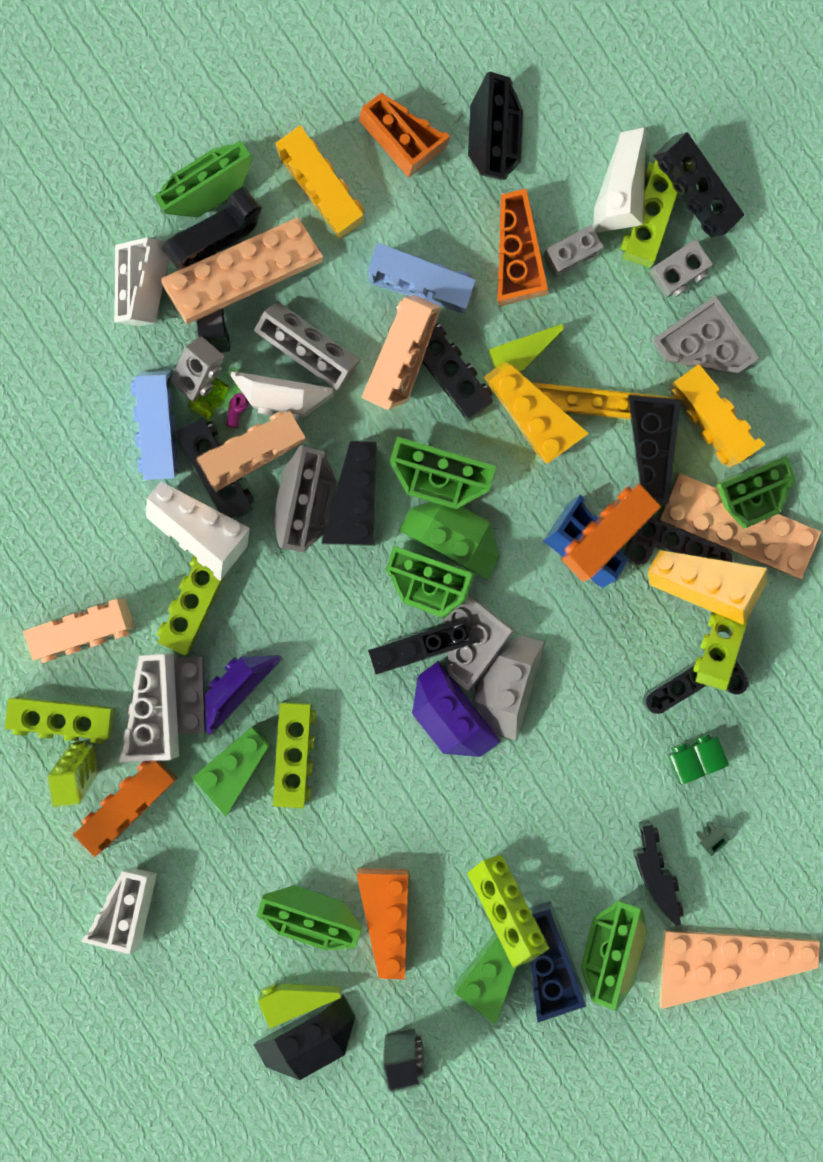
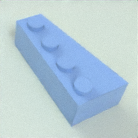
[367,242,475,314]
[131,370,178,480]

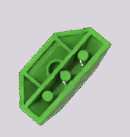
[154,141,253,218]
[390,437,497,509]
[716,456,796,529]
[398,502,500,580]
[386,546,475,618]
[257,885,362,950]
[581,901,647,1011]

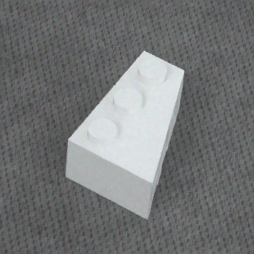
[114,237,169,326]
[81,867,157,954]

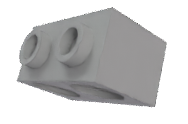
[544,225,604,278]
[649,239,713,298]
[170,336,225,401]

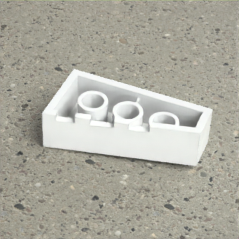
[146,482,250,581]

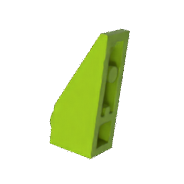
[488,324,564,374]
[257,983,342,1029]

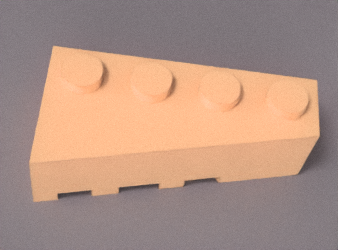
[361,295,441,410]
[197,411,306,492]
[23,599,135,663]

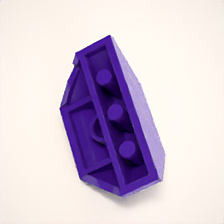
[205,655,283,735]
[412,661,501,757]

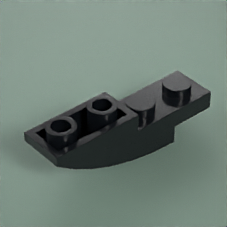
[368,618,474,675]
[633,821,684,926]

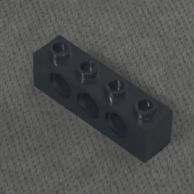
[653,132,745,237]
[422,322,493,422]
[176,417,255,520]

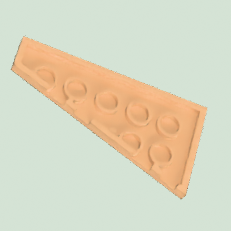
[660,930,820,1009]

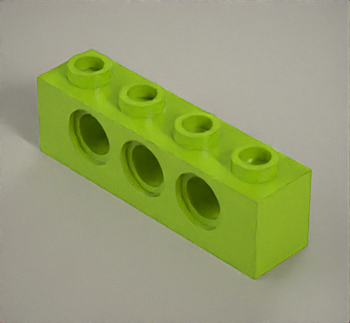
[620,159,684,268]
[157,555,228,656]
[693,612,749,691]
[5,697,116,744]
[273,701,316,808]
[47,741,99,807]
[467,854,549,968]

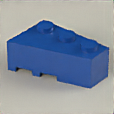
[543,494,628,588]

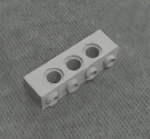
[254,301,360,390]

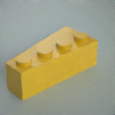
[275,125,365,239]
[484,362,589,464]
[670,364,765,468]
[648,550,767,625]

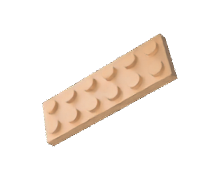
[161,217,323,324]
[659,473,821,579]

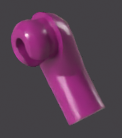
[226,393,249,428]

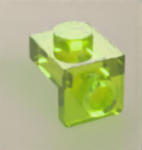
[187,378,230,420]

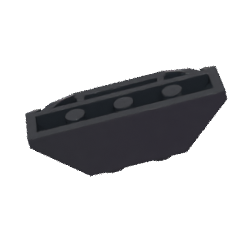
[468,72,523,181]
[253,994,356,1080]

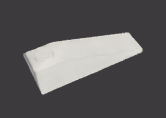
[593,127,646,233]

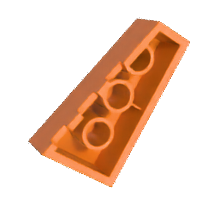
[497,188,549,306]
[561,484,661,582]
[73,760,178,858]
[356,868,408,979]

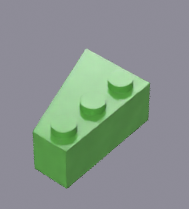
[192,725,271,817]
[454,932,516,1025]

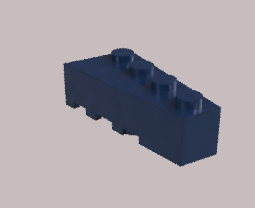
[529,901,586,1023]

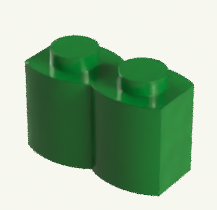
[667,733,729,785]

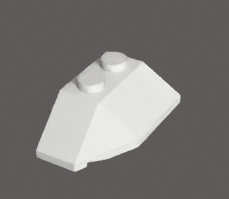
[231,371,334,420]

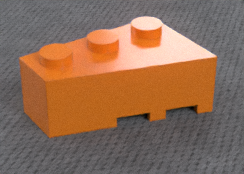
[359,93,451,178]

